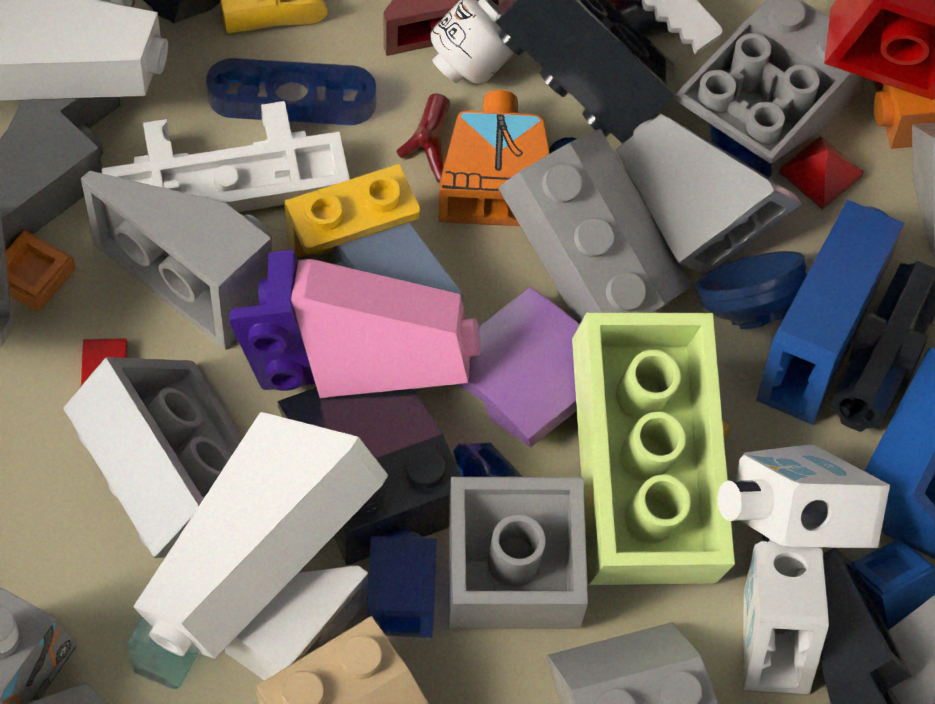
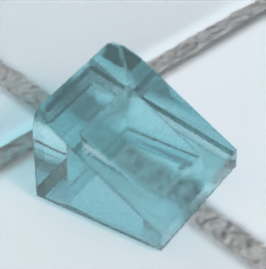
[127,617,198,689]

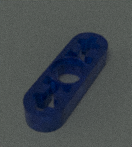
[206,58,376,125]

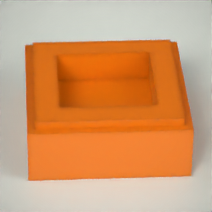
[6,229,76,313]

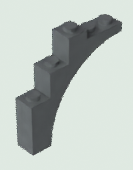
[0,0,135,251]

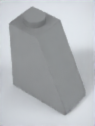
[616,114,802,274]

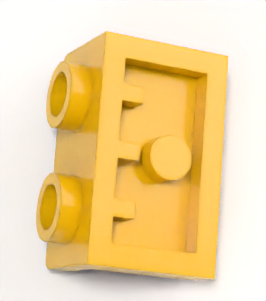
[284,164,420,259]

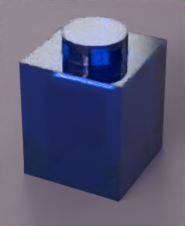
[367,531,437,638]

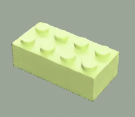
[572,313,735,585]

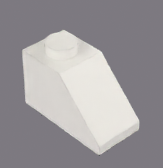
[225,565,368,681]

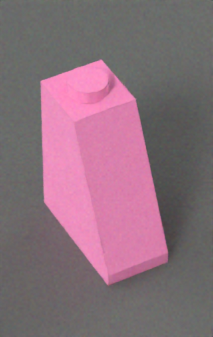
[291,259,480,398]

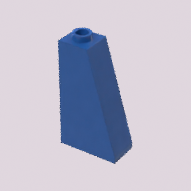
[756,199,904,425]

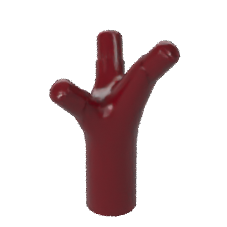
[396,93,450,183]

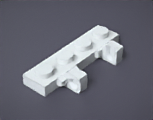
[102,101,350,212]

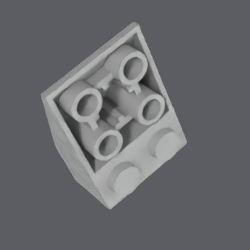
[674,0,866,164]

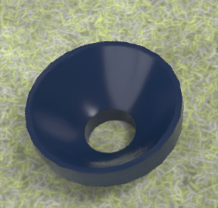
[695,251,807,329]

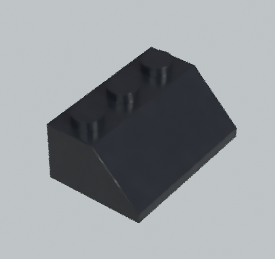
[495,0,675,144]

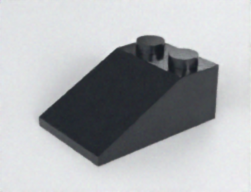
[277,387,463,566]

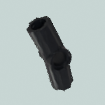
[830,261,935,432]

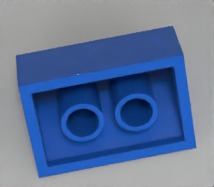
[864,348,935,559]

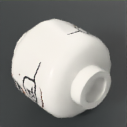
[431,0,514,84]

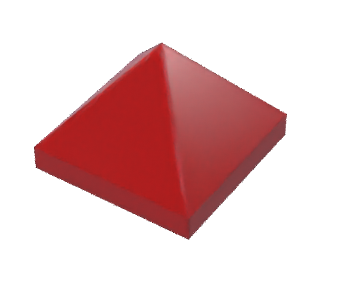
[779,135,864,210]

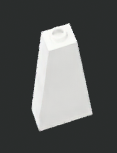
[0,0,168,100]
[133,412,388,659]

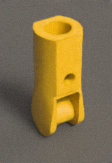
[219,0,328,35]

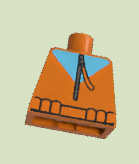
[438,90,549,226]

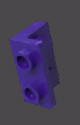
[229,250,315,391]

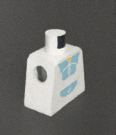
[718,445,890,548]
[743,534,829,694]

